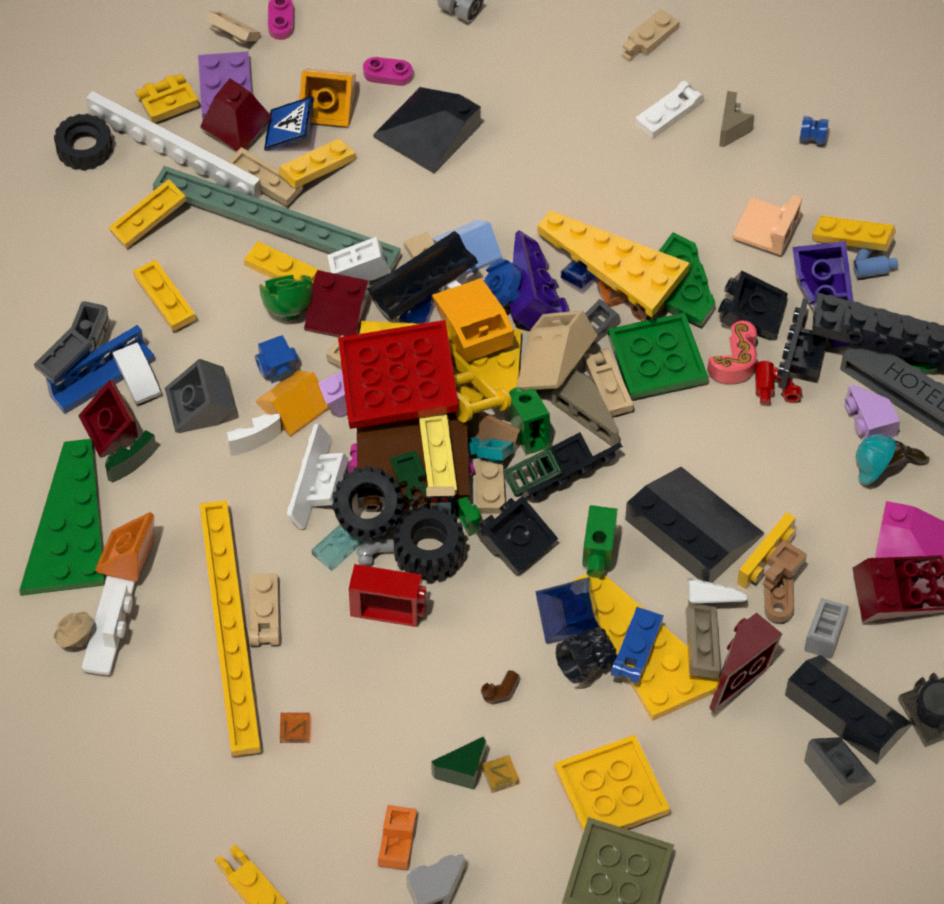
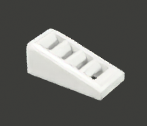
[687,578,747,603]

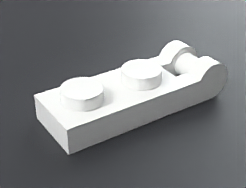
[635,80,704,139]

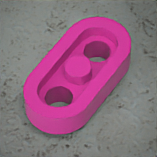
[268,0,293,40]
[363,57,413,86]

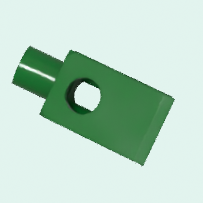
[509,387,551,456]
[582,505,618,578]

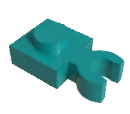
[468,437,514,463]

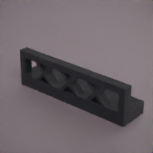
[367,231,478,321]

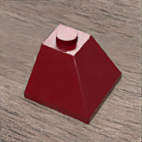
[200,78,272,152]

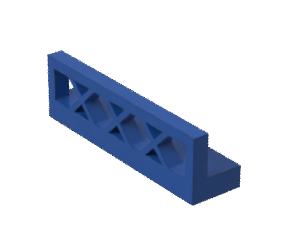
[46,325,155,415]

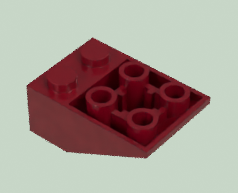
[853,555,944,622]

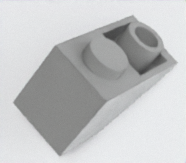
[407,854,465,904]

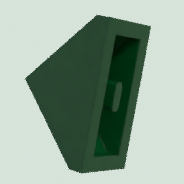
[431,736,486,790]

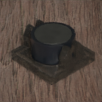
[898,672,944,747]

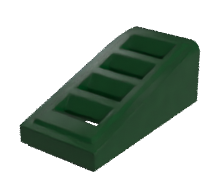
[502,446,564,496]

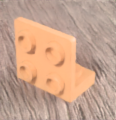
[733,195,802,255]

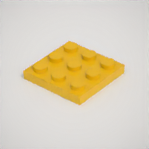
[554,735,670,832]

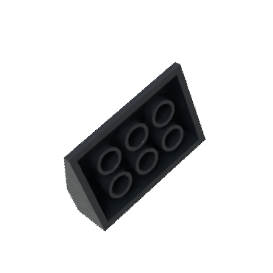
[625,467,764,583]

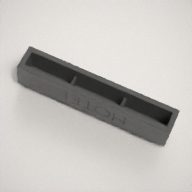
[840,344,944,437]

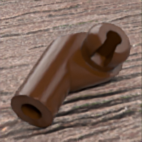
[481,670,520,703]

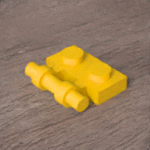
[135,73,199,123]

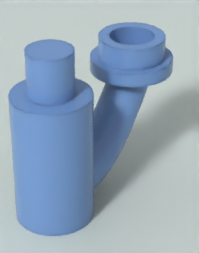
[853,248,898,278]

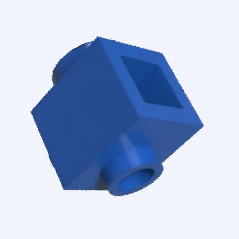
[255,335,299,383]

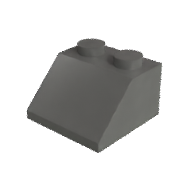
[165,359,235,433]

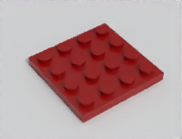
[338,320,460,429]

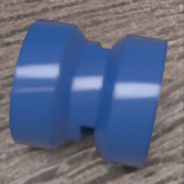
[799,116,829,145]

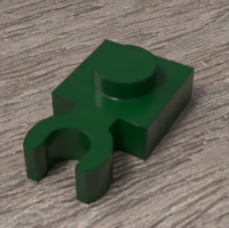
[390,450,426,503]

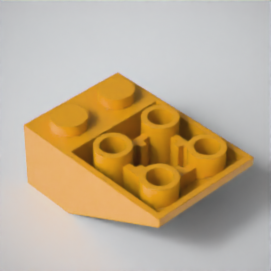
[432,278,514,362]

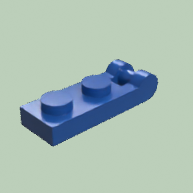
[611,607,664,684]

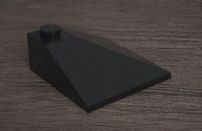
[373,87,481,174]

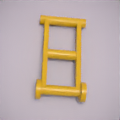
[449,344,511,423]

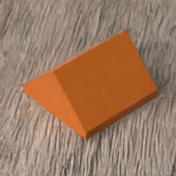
[95,512,154,582]

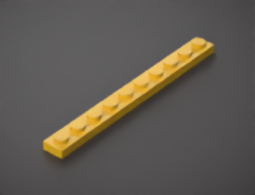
[199,500,261,757]

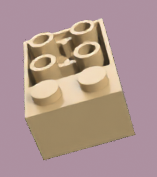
[517,310,598,390]

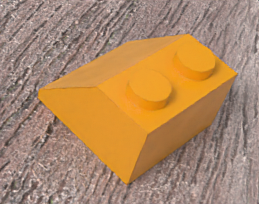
[299,68,356,127]

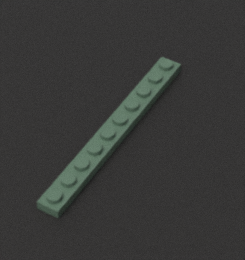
[153,166,401,272]

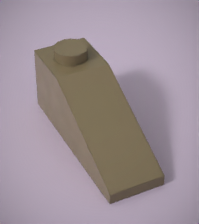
[552,369,619,447]

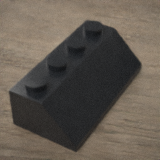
[785,655,913,765]

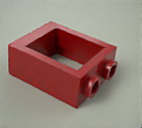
[348,564,427,627]

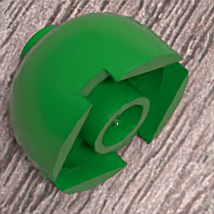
[259,275,313,321]

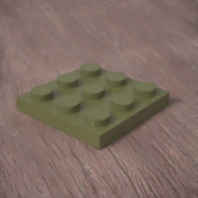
[562,817,674,904]

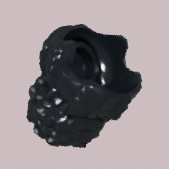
[555,627,617,684]

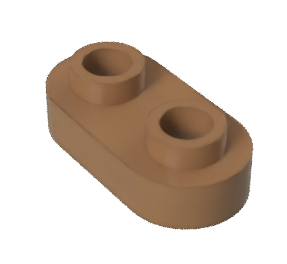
[764,574,794,623]

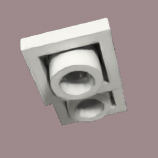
[113,342,161,405]
[227,413,281,456]

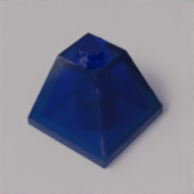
[535,577,601,644]

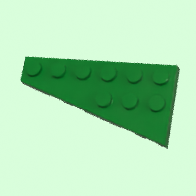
[19,438,105,596]

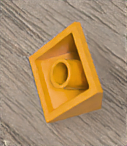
[256,370,330,437]

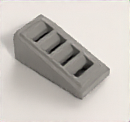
[804,598,849,658]

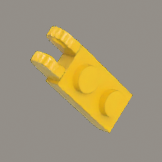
[214,844,288,904]

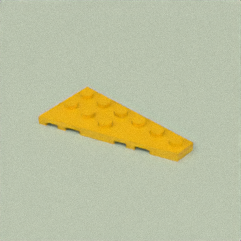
[573,573,720,721]

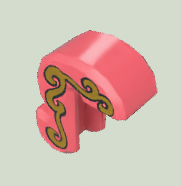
[707,320,757,384]

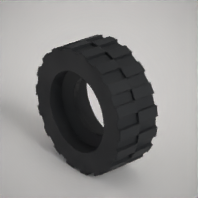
[54,113,113,171]

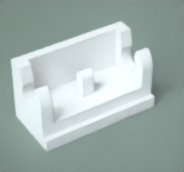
[327,237,391,281]

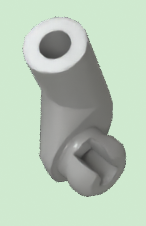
[356,539,394,565]

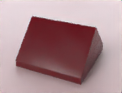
[78,380,138,457]

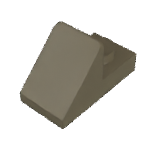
[719,91,754,147]

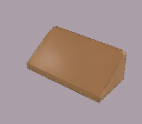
[467,411,520,459]

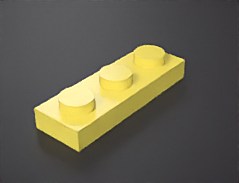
[419,413,457,494]

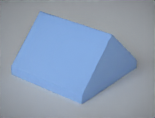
[432,219,502,275]

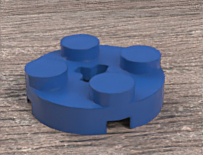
[483,259,522,307]

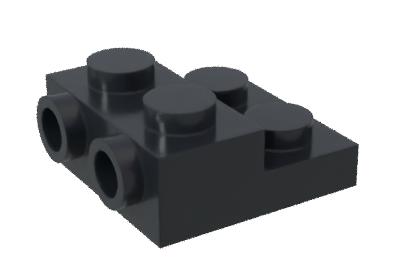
[718,270,788,340]
[476,496,558,575]

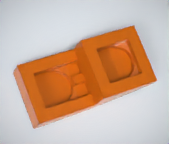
[378,805,417,870]

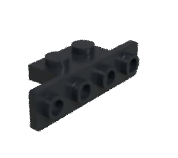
[777,298,827,389]
[521,432,623,500]

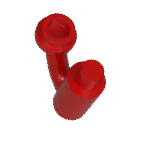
[755,361,802,405]

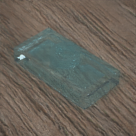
[311,524,368,571]

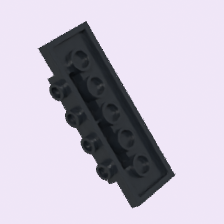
[812,293,944,368]

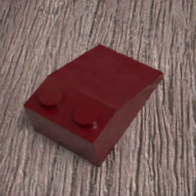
[709,612,782,712]

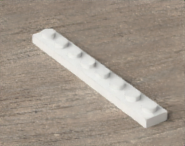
[86,91,261,198]

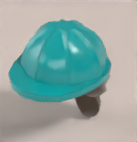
[855,434,930,485]

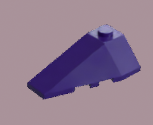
[509,230,570,329]
[792,241,854,348]

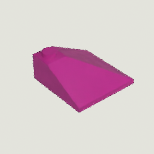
[875,501,944,560]

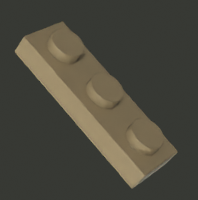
[686,603,720,679]

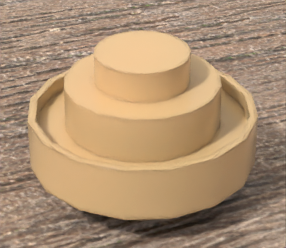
[53,611,94,647]

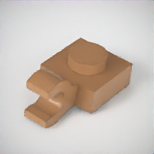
[762,540,807,590]

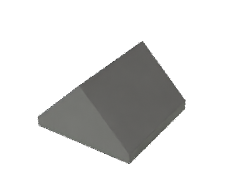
[804,737,876,806]

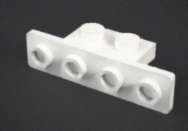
[287,424,348,529]
[82,575,135,676]

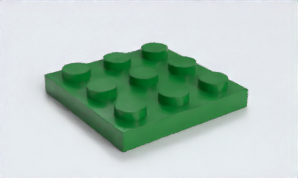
[607,312,708,399]

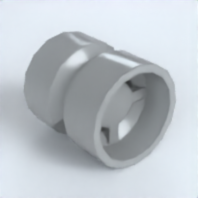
[438,0,484,22]

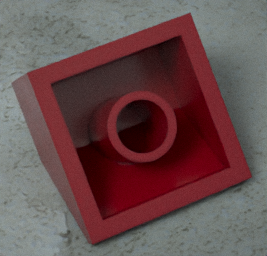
[304,270,370,337]

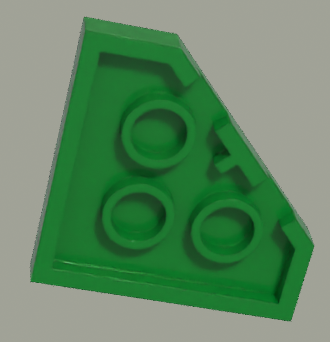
[659,232,715,327]

